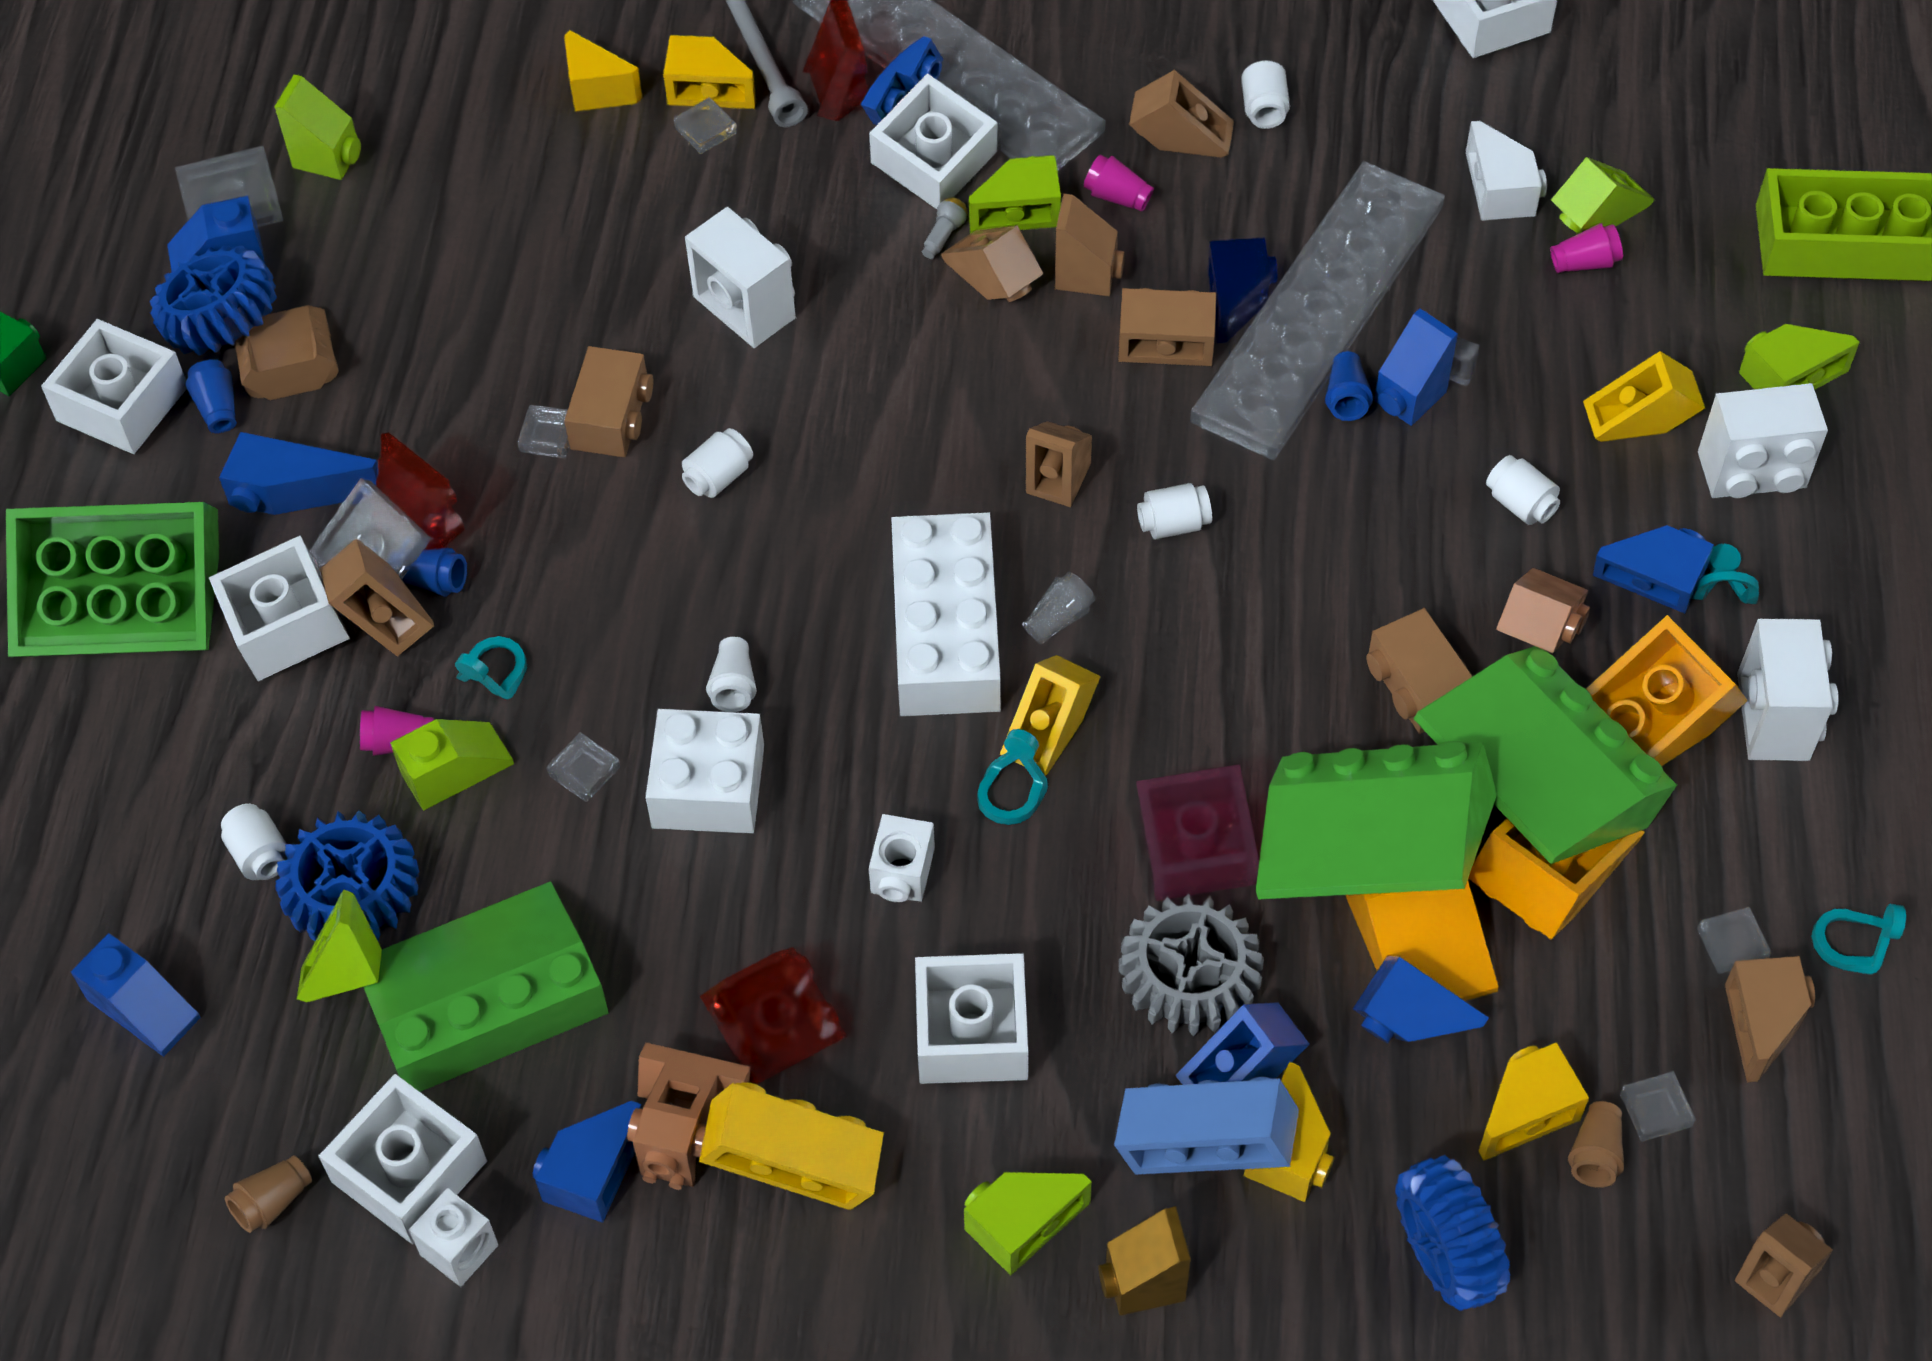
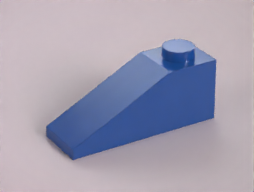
[219,432,385,515]

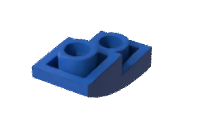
[860,36,943,125]

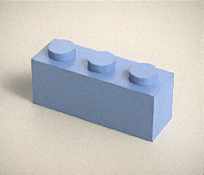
[1114,1077,1299,1175]

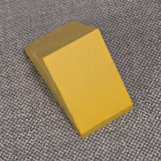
[564,30,642,112]

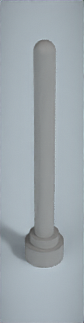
[726,0,808,127]

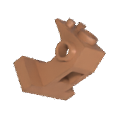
[627,1043,750,1190]

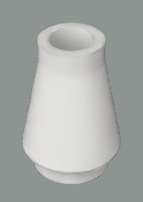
[706,637,757,712]

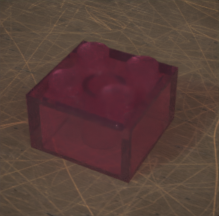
[1136,764,1259,901]

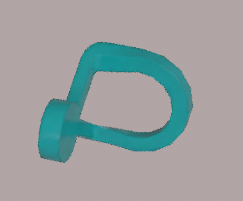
[1692,544,1759,604]
[455,636,527,699]
[977,729,1048,825]
[1811,903,1906,974]

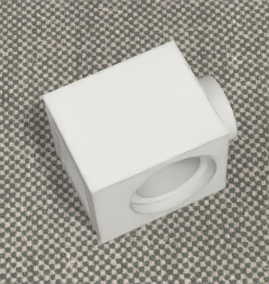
[869,814,935,902]
[409,1188,498,1287]

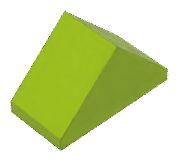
[297,890,382,1003]

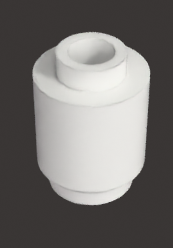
[1241,61,1290,128]
[682,428,753,498]
[1486,455,1560,525]
[1137,483,1212,540]
[221,804,287,880]

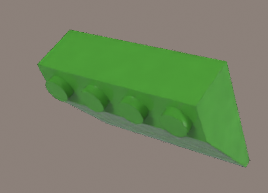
[6,502,219,657]
[1414,646,1677,864]
[1256,741,1497,899]
[364,881,609,1092]

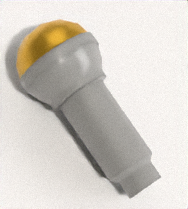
[922,197,968,259]

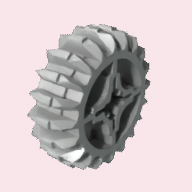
[1118,893,1264,1036]

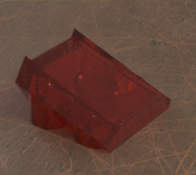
[802,0,868,122]
[371,432,465,551]
[700,947,847,1085]

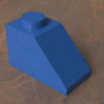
[167,196,266,273]
[1374,308,1458,426]
[1593,525,1714,614]
[71,933,201,1057]
[1353,956,1489,1044]
[1176,1003,1309,1085]
[533,1101,642,1223]

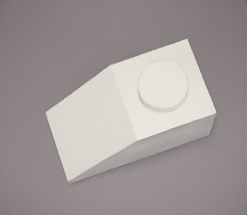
[1466,121,1547,221]

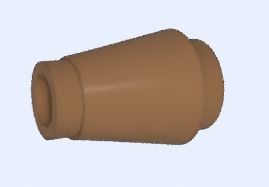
[1568,1101,1624,1187]
[225,1156,312,1233]

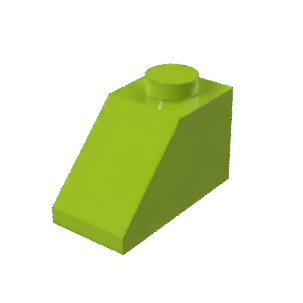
[274,74,361,180]
[969,155,1061,234]
[1551,157,1655,233]
[1739,324,1860,390]
[390,719,514,811]
[964,1172,1092,1276]

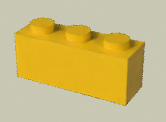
[699,1082,884,1210]

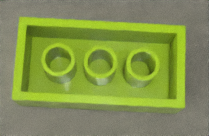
[1756,168,1932,281]

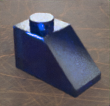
[1207,237,1277,343]

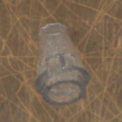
[1022,572,1095,644]

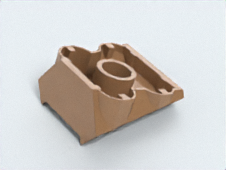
[235,305,339,400]

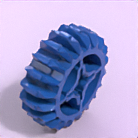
[150,244,277,355]
[275,810,420,941]
[1395,1155,1510,1311]

